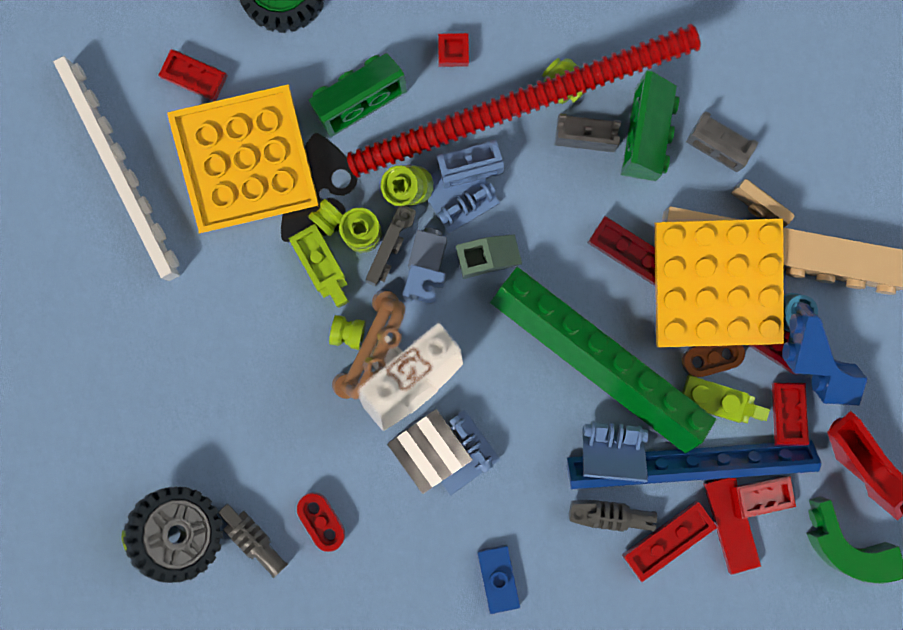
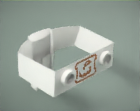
[359,323,463,431]

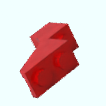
[827,411,903,521]

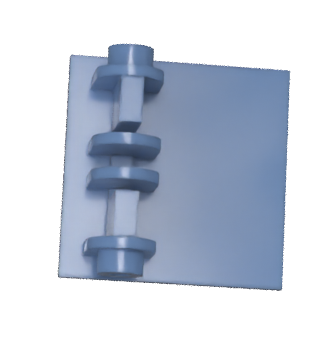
[428,170,500,234]
[441,409,501,496]
[582,421,648,482]

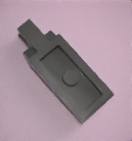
[365,206,416,287]

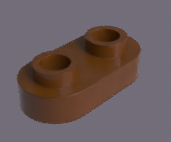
[682,345,745,377]

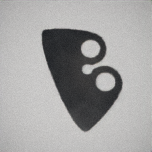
[281,133,358,242]

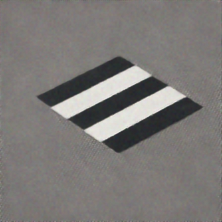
[387,409,473,494]

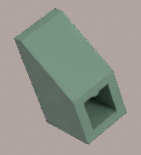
[456,234,522,279]

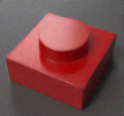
[438,33,469,67]

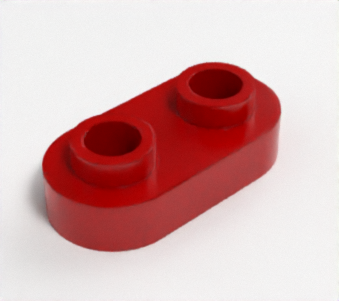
[297,492,345,552]

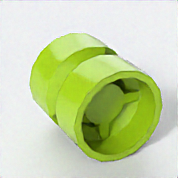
[381,165,434,206]
[339,207,382,253]

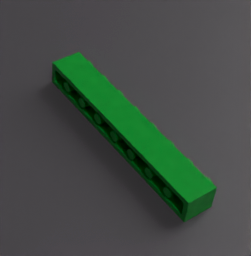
[490,266,717,454]

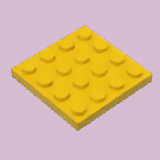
[167,84,319,234]
[654,219,784,347]

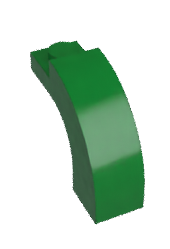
[806,497,903,583]

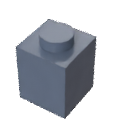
[408,227,447,272]

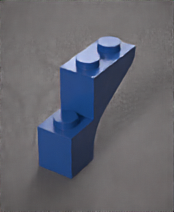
[782,303,868,406]

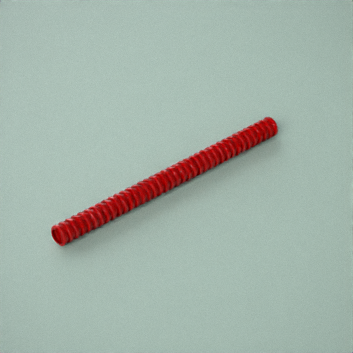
[347,23,701,178]

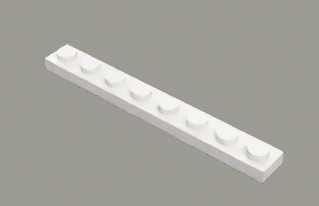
[53,56,180,281]

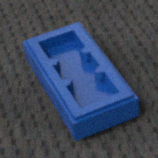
[477,545,520,614]

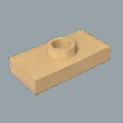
[731,179,795,227]

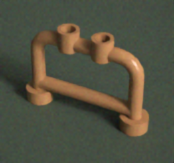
[332,290,405,399]

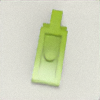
[288,224,349,308]
[682,375,770,424]

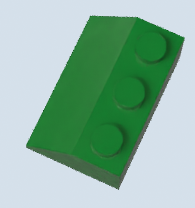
[308,53,407,138]
[621,70,680,181]

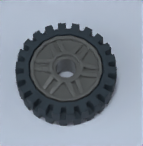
[123,487,223,583]

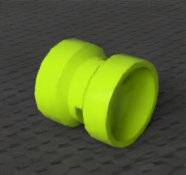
[329,315,366,350]

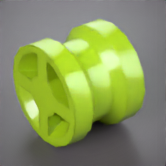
[308,199,343,237]

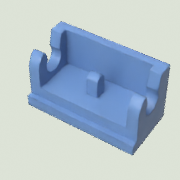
[436,140,504,189]
[403,265,445,304]

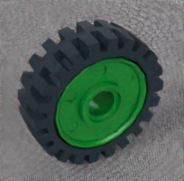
[239,0,324,33]

